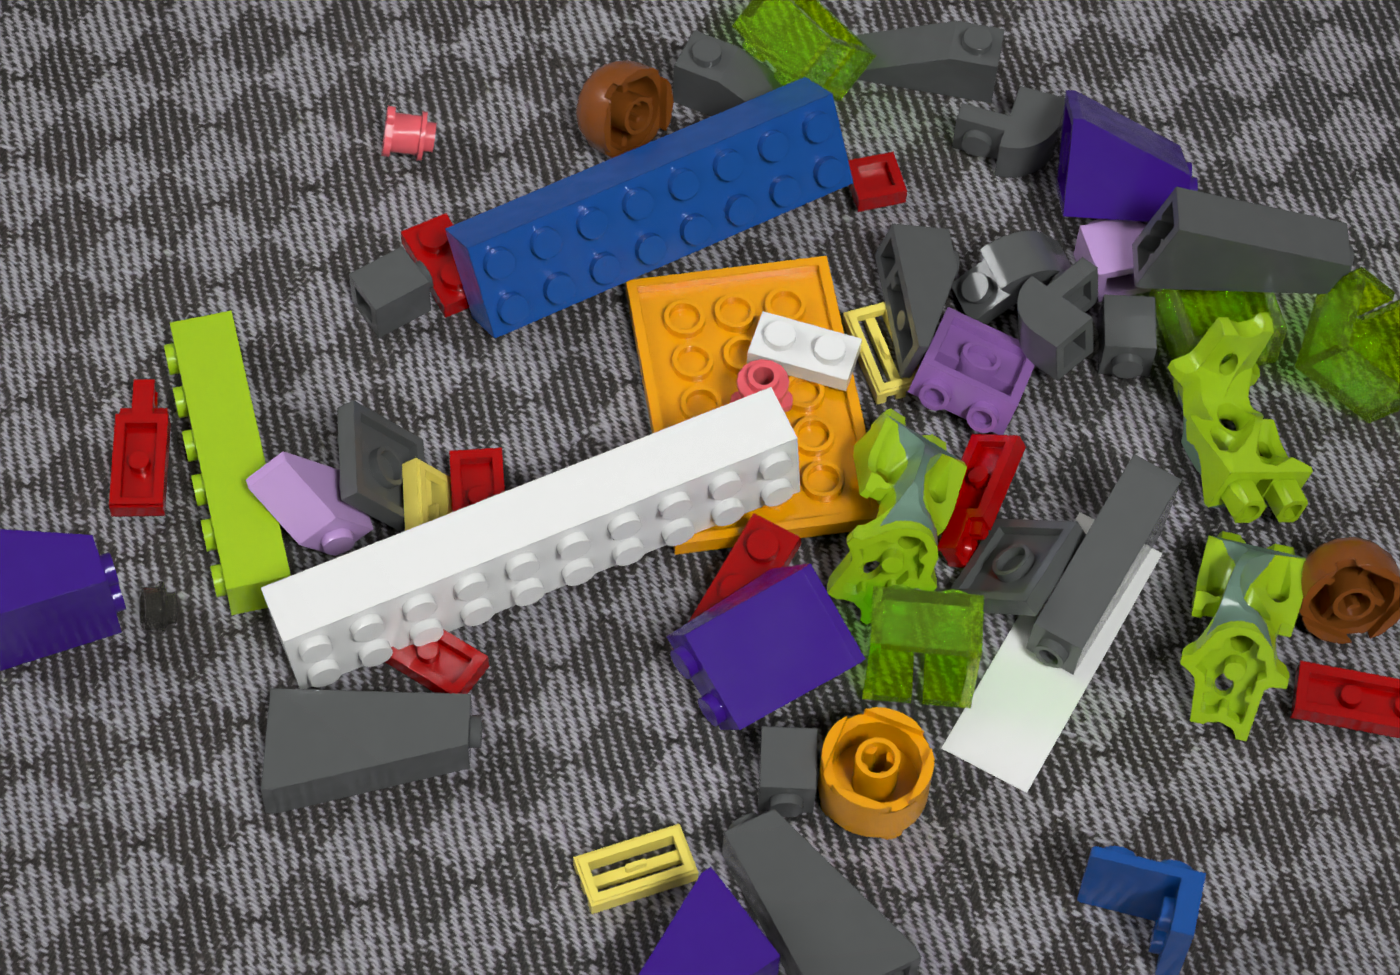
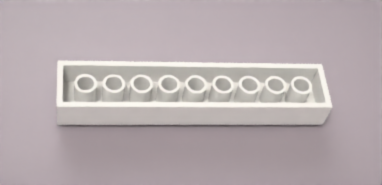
[261,387,800,689]

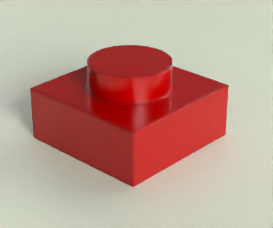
[848,152,907,212]

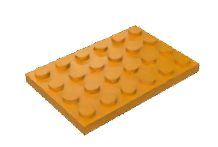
[626,256,879,555]

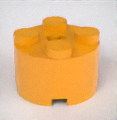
[818,707,934,840]

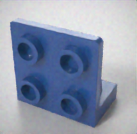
[1077,846,1206,975]

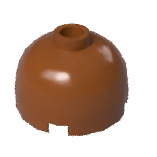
[576,60,674,158]
[1299,537,1400,644]

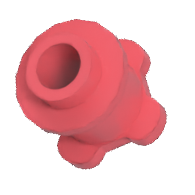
[381,106,436,161]
[730,359,793,412]

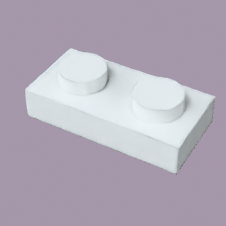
[747,311,862,391]

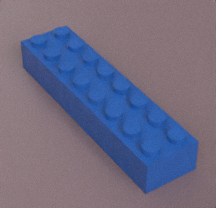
[445,77,853,339]

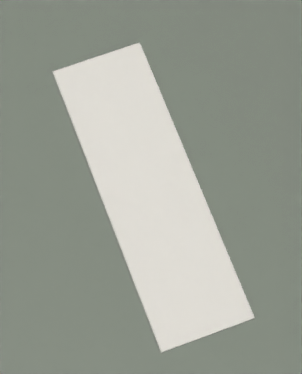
[941,512,1162,793]

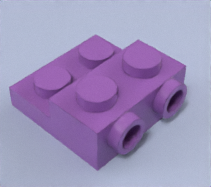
[908,307,1035,435]

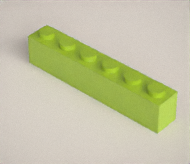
[164,311,291,615]

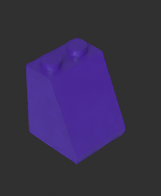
[1056,90,1198,222]
[0,529,126,671]
[666,563,866,730]
[638,867,780,975]

